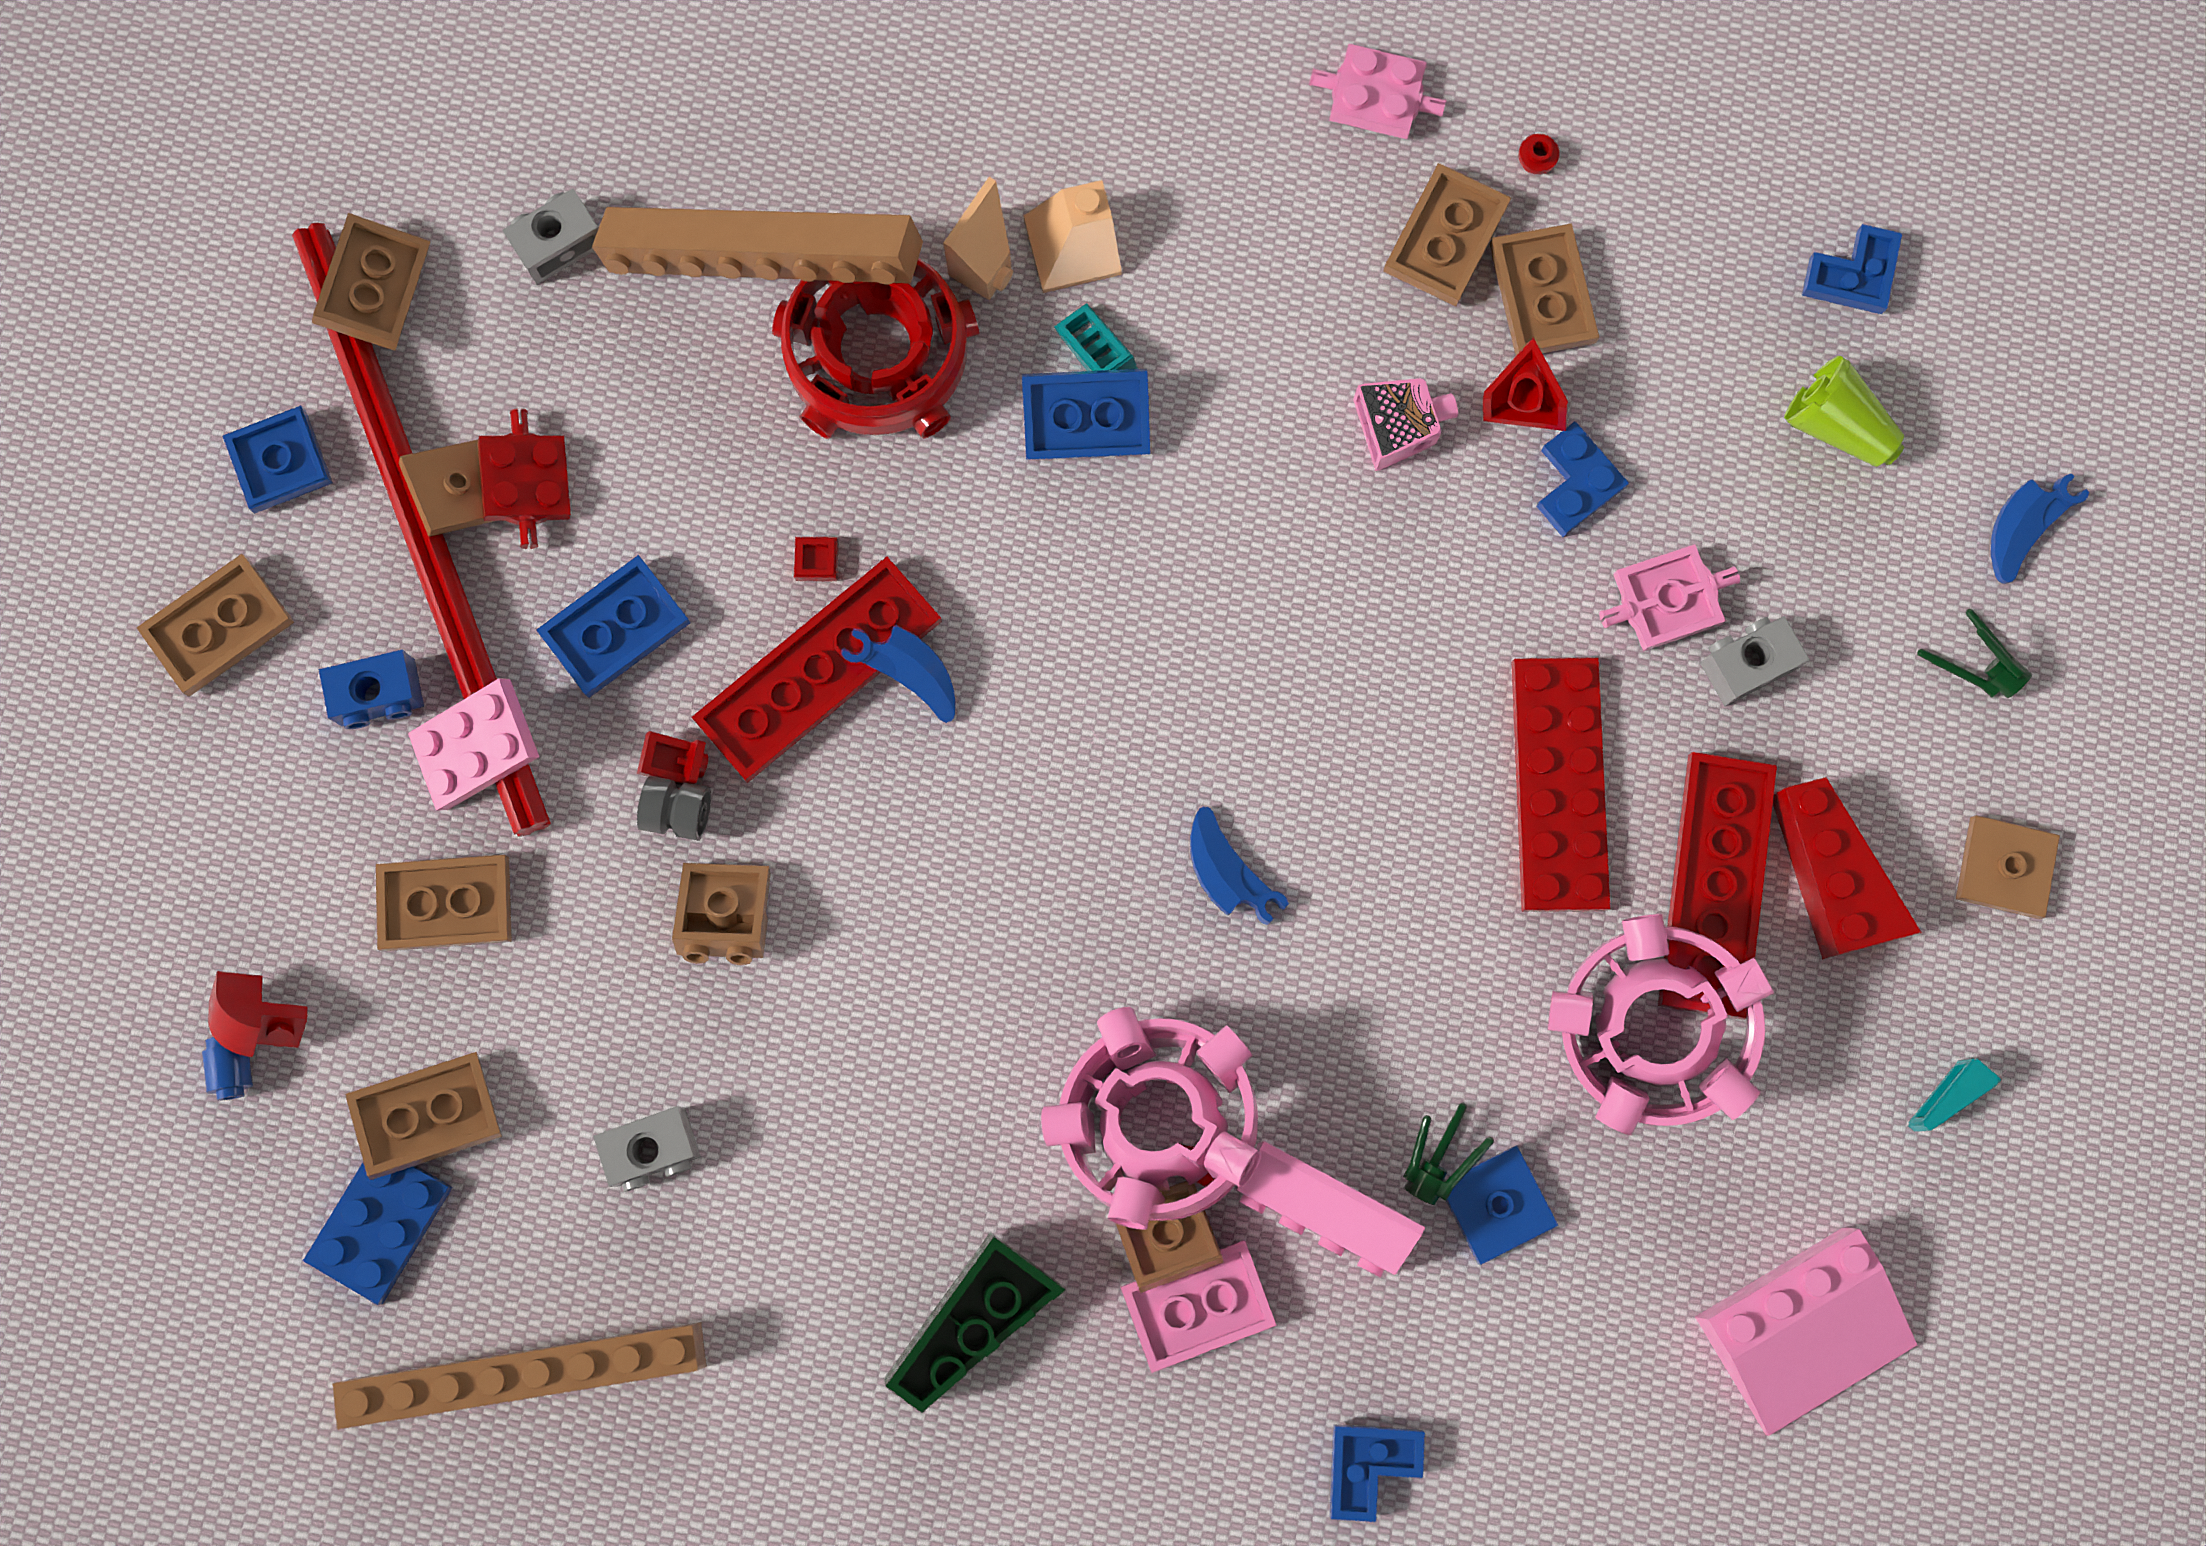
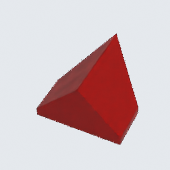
[1483,337,1568,431]

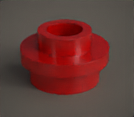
[1518,134,1560,175]

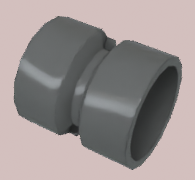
[637,776,711,841]

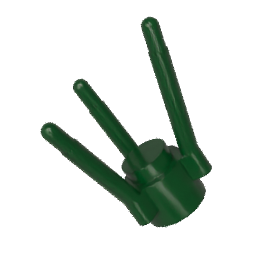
[1917,609,2032,698]
[1403,1103,1494,1205]

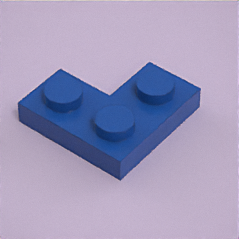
[1802,224,1902,315]
[1536,421,1629,537]
[1329,1424,1425,1522]

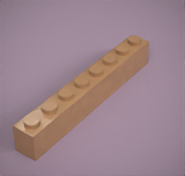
[592,207,923,284]
[332,1322,707,1430]

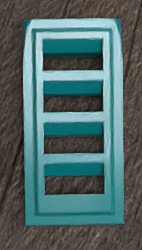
[1054,303,1138,371]
[1908,1058,2002,1132]

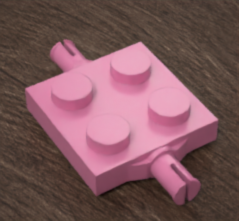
[1309,44,1446,139]
[1599,544,1740,651]

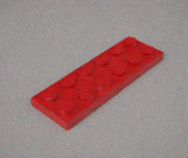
[692,556,942,783]
[1511,658,1611,912]
[1658,752,1777,1020]

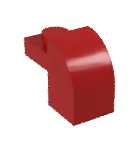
[208,971,308,1057]

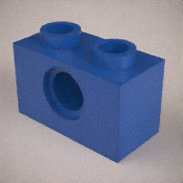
[318,649,425,729]

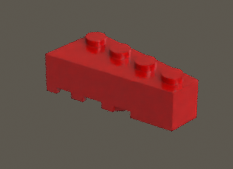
[1773,777,1921,960]

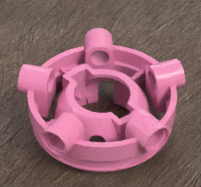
[1548,914,1774,1136]
[1041,1007,1261,1230]

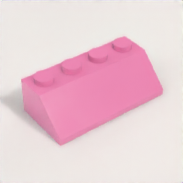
[1234,1141,1426,1278]

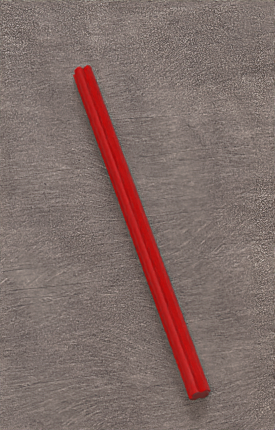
[292,223,551,837]

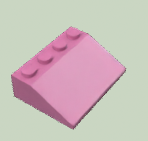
[1695,1228,1917,1436]

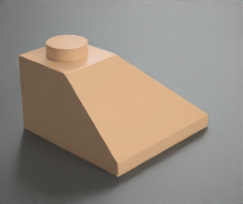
[943,177,1013,300]
[1024,180,1122,293]

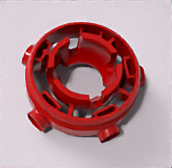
[772,258,980,439]

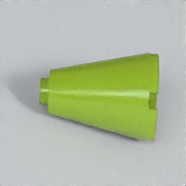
[1784,355,1904,467]

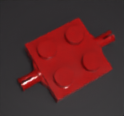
[478,408,571,549]

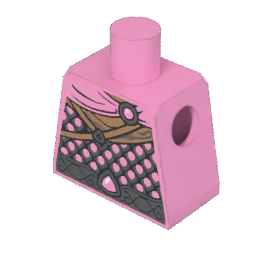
[1353,378,1458,471]

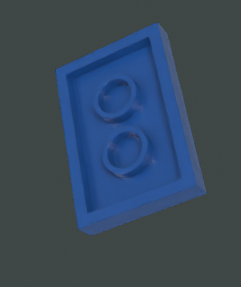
[1022,369,1150,460]
[536,554,691,698]
[303,1162,453,1305]

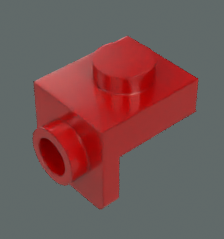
[637,731,708,785]

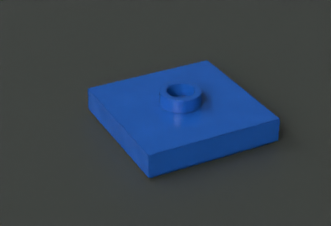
[223,405,333,514]
[1446,1145,1558,1265]

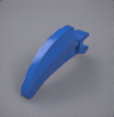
[1991,473,2090,584]
[841,625,956,723]
[1190,806,1289,925]

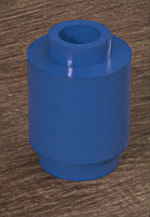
[202,1037,253,1101]

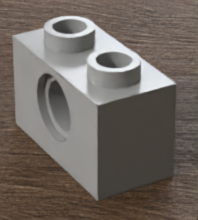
[502,188,599,285]
[1700,616,1810,706]
[593,1106,701,1192]

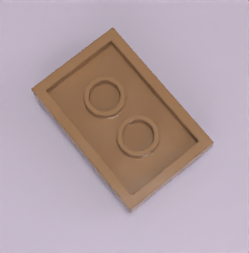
[1383,163,1511,306]
[312,213,431,351]
[1489,223,1600,356]
[136,554,294,697]
[376,855,512,952]
[345,1052,502,1180]

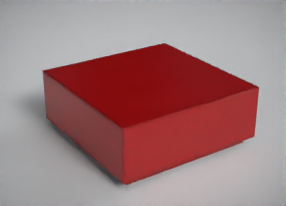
[794,537,839,582]

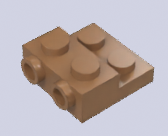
[672,863,771,965]

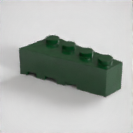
[884,1232,1066,1413]

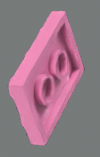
[408,679,539,811]
[1120,1240,1277,1373]

